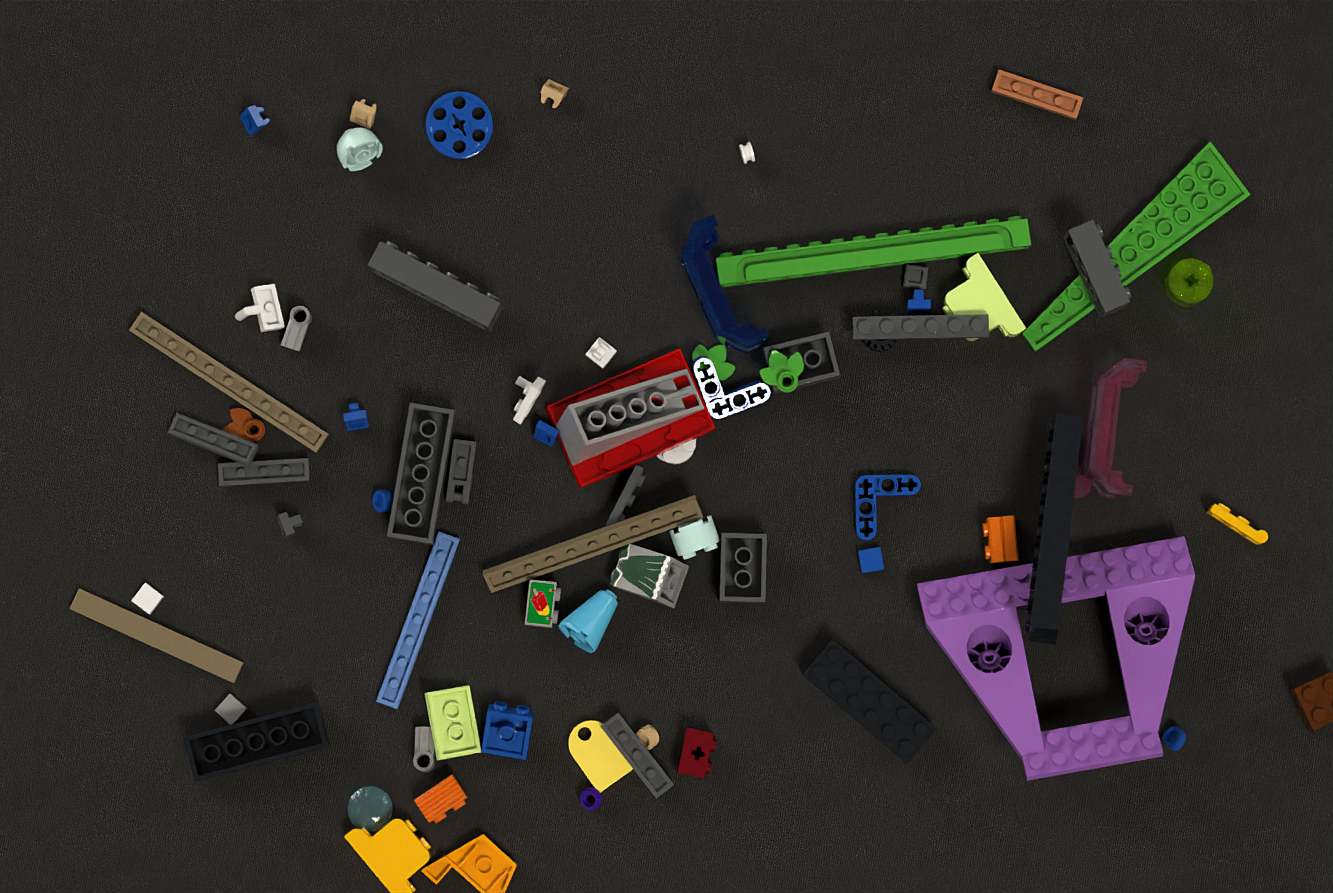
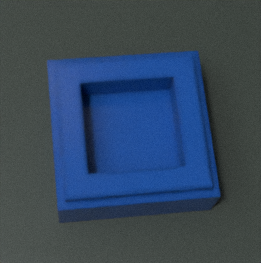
[532,420,559,447]
[858,547,884,573]

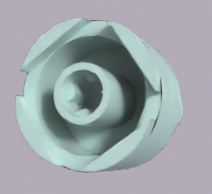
[669,515,720,560]

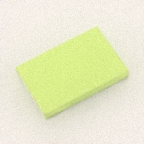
[425,685,481,760]

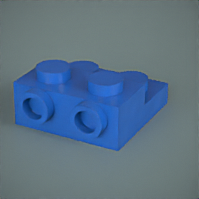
[481,701,534,760]

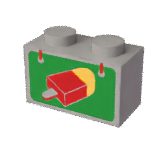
[525,579,561,628]

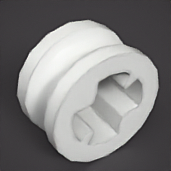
[739,142,755,164]

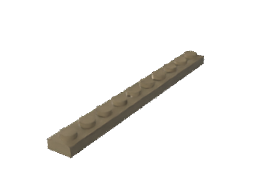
[129,312,329,453]
[483,495,703,593]

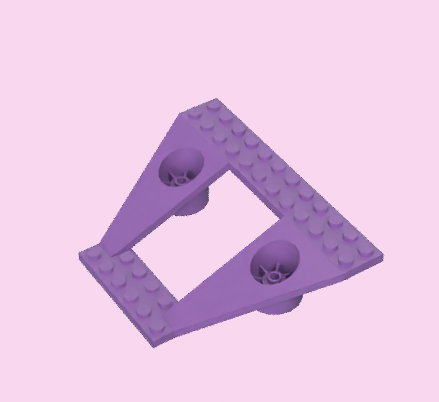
[917,536,1195,781]

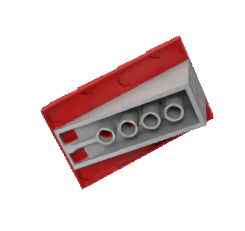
[545,348,715,489]

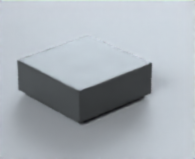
[903,264,929,290]

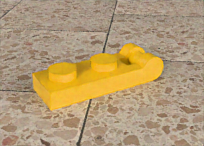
[1207,503,1268,545]

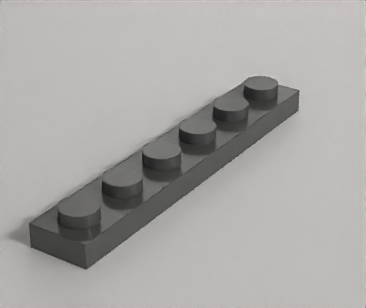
[853,314,989,340]

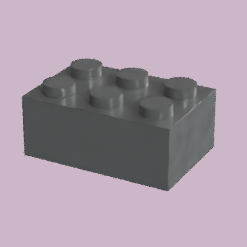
[763,332,840,394]
[719,533,767,603]

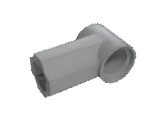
[281,306,312,352]
[413,726,435,772]

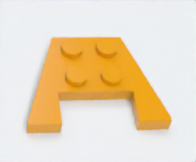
[421,834,517,893]

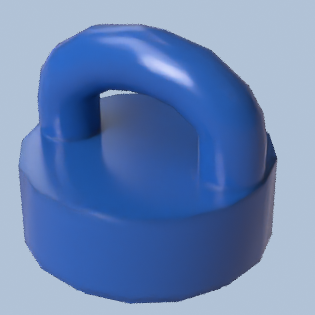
[372,490,394,513]
[1162,726,1186,751]

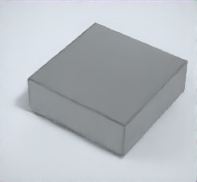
[215,694,248,725]

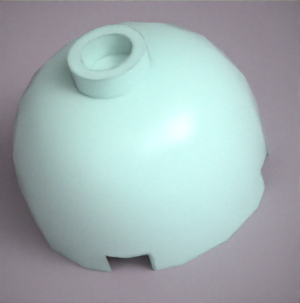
[337,128,383,171]

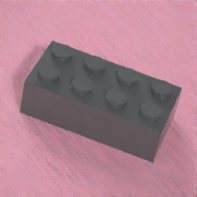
[1063,220,1131,319]

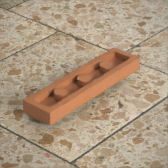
[991,70,1083,120]

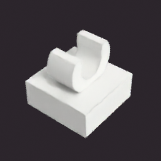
[585,337,617,369]

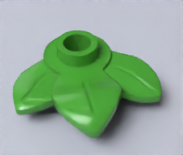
[692,344,735,384]
[760,350,804,393]

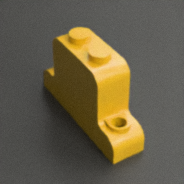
[344,819,431,893]

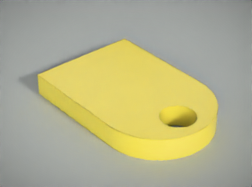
[569,720,633,793]

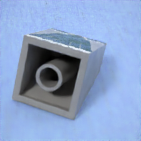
[610,544,689,608]

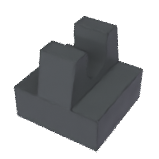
[277,512,303,539]

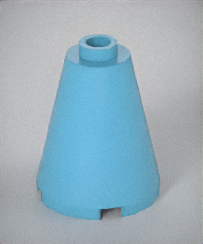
[558,590,618,653]

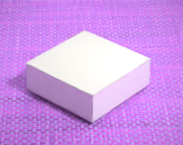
[131,583,164,614]

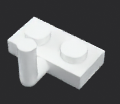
[235,284,285,332]
[513,376,546,424]

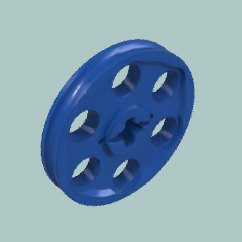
[426,91,493,159]

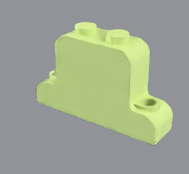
[942,253,1026,341]

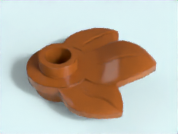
[222,408,265,443]

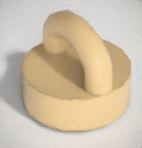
[636,725,659,750]

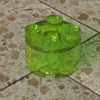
[1164,258,1214,307]

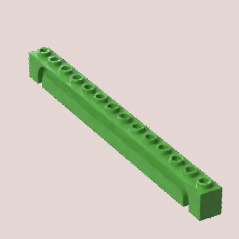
[716,216,1031,288]

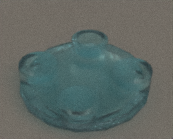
[347,786,393,832]

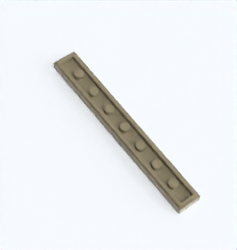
[70,589,244,683]

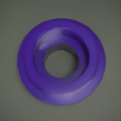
[580,787,602,810]

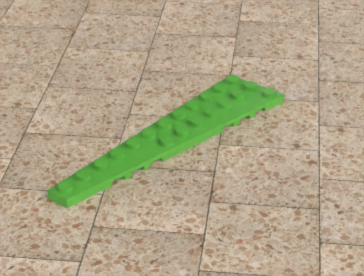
[1021,141,1251,352]

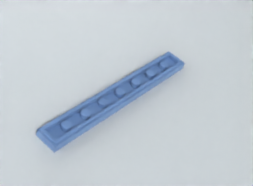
[376,532,460,709]

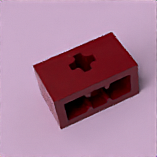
[677,728,717,778]

